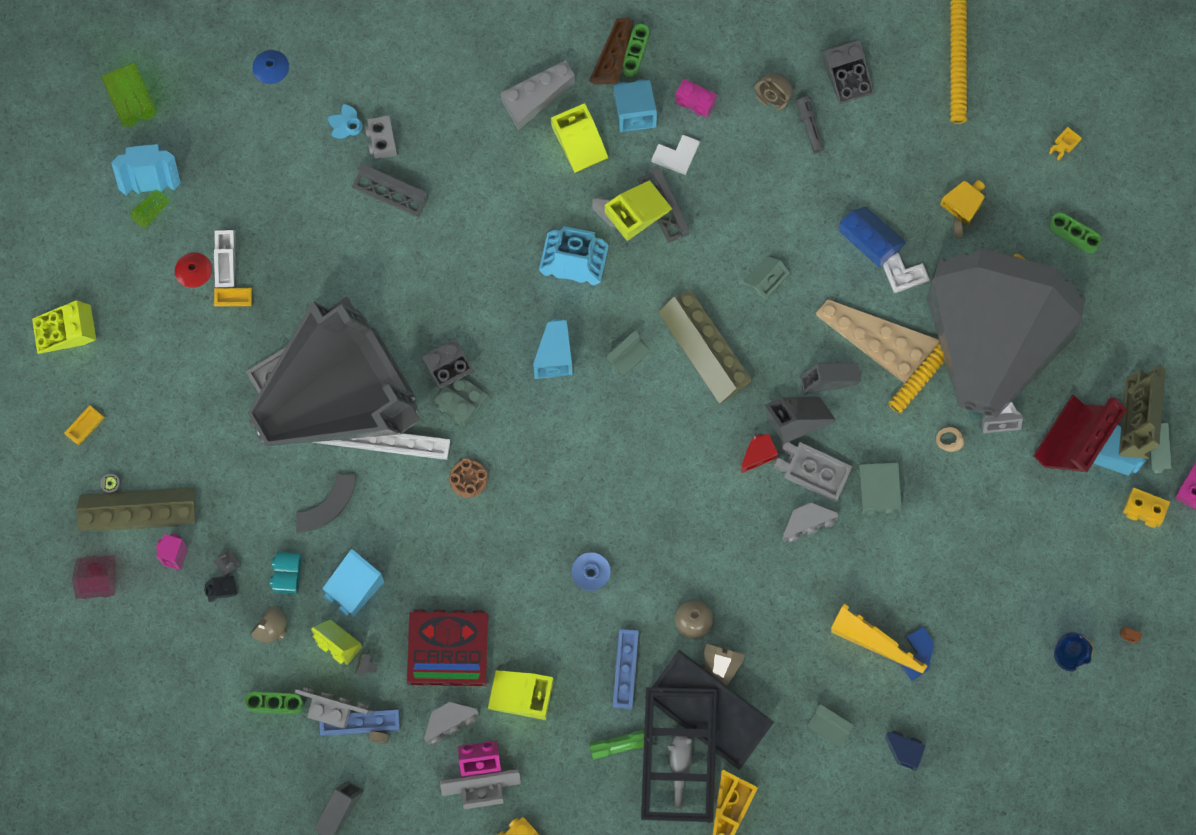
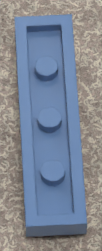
[613,629,639,710]
[319,710,400,736]

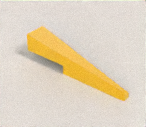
[831,604,927,674]
[713,770,758,835]

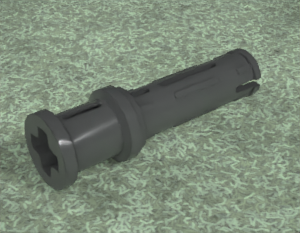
[795,97,825,153]

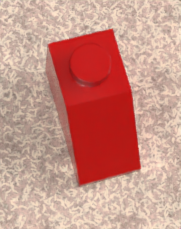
[741,434,778,473]

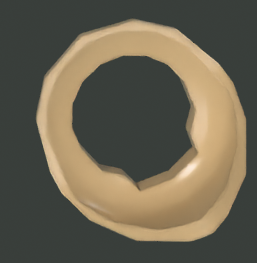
[936,427,965,452]

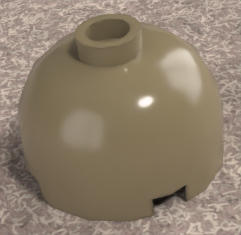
[755,73,792,110]
[675,599,714,639]
[250,604,287,644]

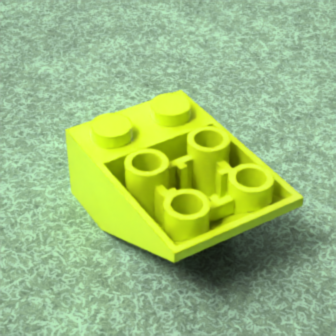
[551,103,608,173]
[605,180,672,241]
[32,300,96,354]
[311,620,362,665]
[488,670,554,720]

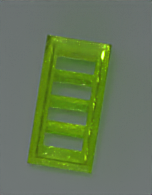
[130,190,170,229]

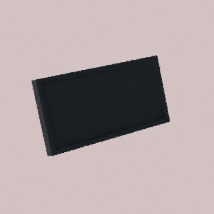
[645,650,774,770]

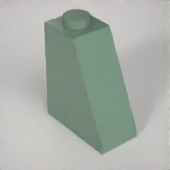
[1147,420,1172,473]

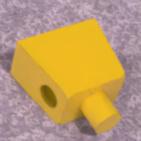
[940,180,985,226]

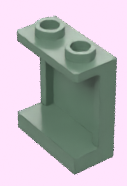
[858,463,902,517]

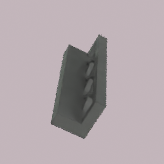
[352,163,428,218]
[637,165,689,243]

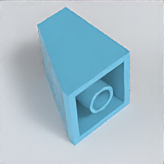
[613,79,657,132]
[533,319,573,379]
[1094,425,1147,476]
[322,549,384,617]

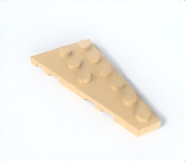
[816,300,940,383]

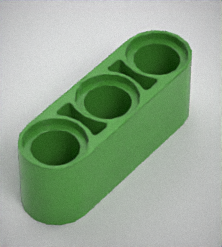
[622,24,649,78]
[1049,213,1101,253]
[245,692,304,715]

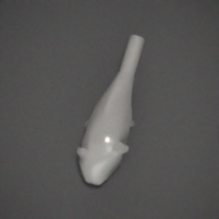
[668,736,694,809]

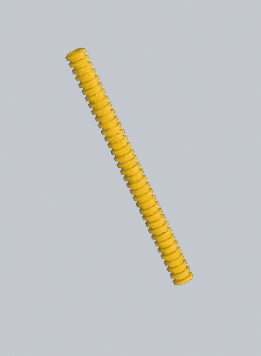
[950,0,967,124]
[888,254,1026,413]

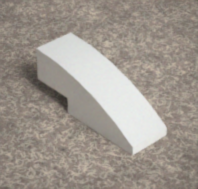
[214,230,236,287]

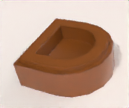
[1120,627,1142,644]

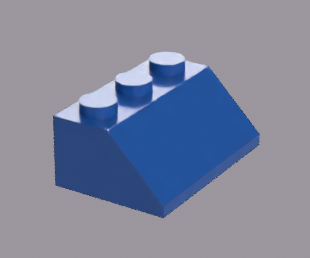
[839,206,906,268]

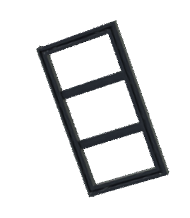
[641,687,718,823]

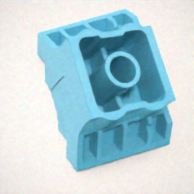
[111,144,181,196]
[539,226,609,285]

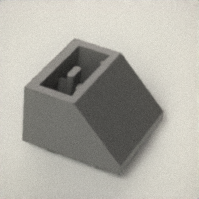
[422,339,474,389]

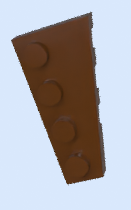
[589,17,633,85]

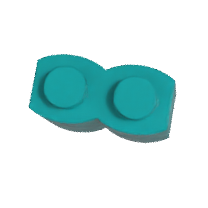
[270,552,302,594]

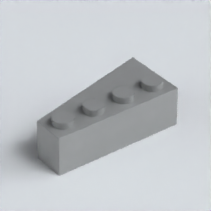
[500,60,575,131]

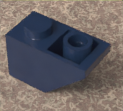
[885,731,926,771]

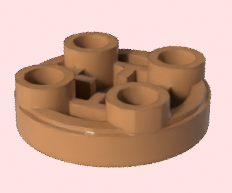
[449,458,488,498]

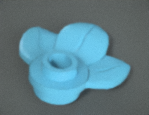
[328,104,363,139]

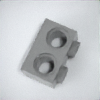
[365,115,397,160]

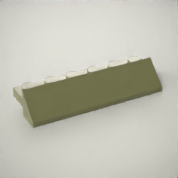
[658,290,752,404]
[1119,365,1166,459]
[76,487,196,531]

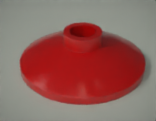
[175,252,212,288]

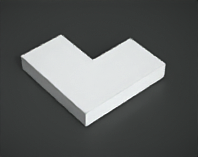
[651,135,700,175]
[883,253,930,293]

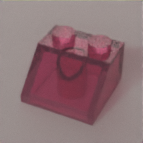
[72,555,117,599]

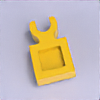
[1049,127,1082,161]

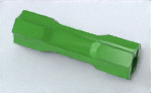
[589,730,644,760]

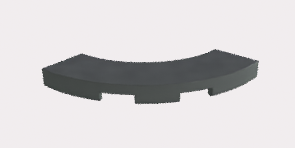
[296,475,356,533]

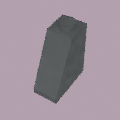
[800,363,861,394]
[314,781,364,835]

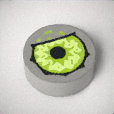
[100,474,121,493]

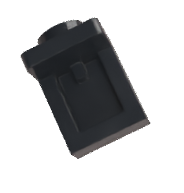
[204,576,238,602]

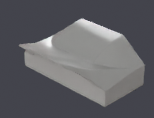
[982,402,1023,433]

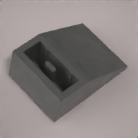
[820,40,874,104]
[765,397,836,444]

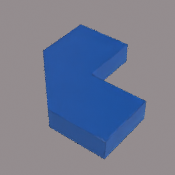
[901,627,934,681]

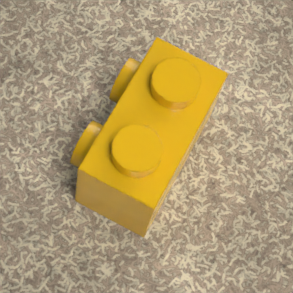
[1123,487,1170,528]

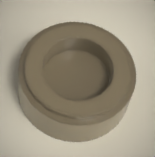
[953,219,963,239]
[368,731,389,744]

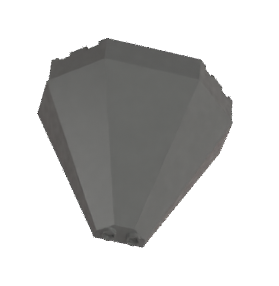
[927,248,1086,417]
[248,297,420,446]

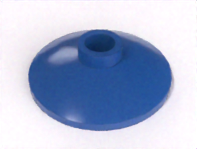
[252,50,289,84]

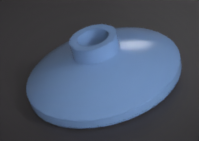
[571,552,611,591]

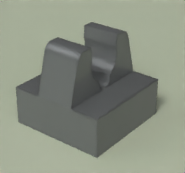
[213,550,241,576]
[354,653,378,676]

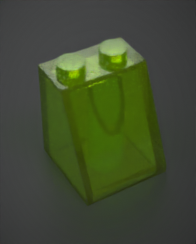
[101,62,157,128]

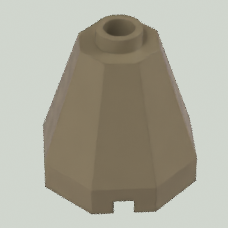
[704,644,745,686]

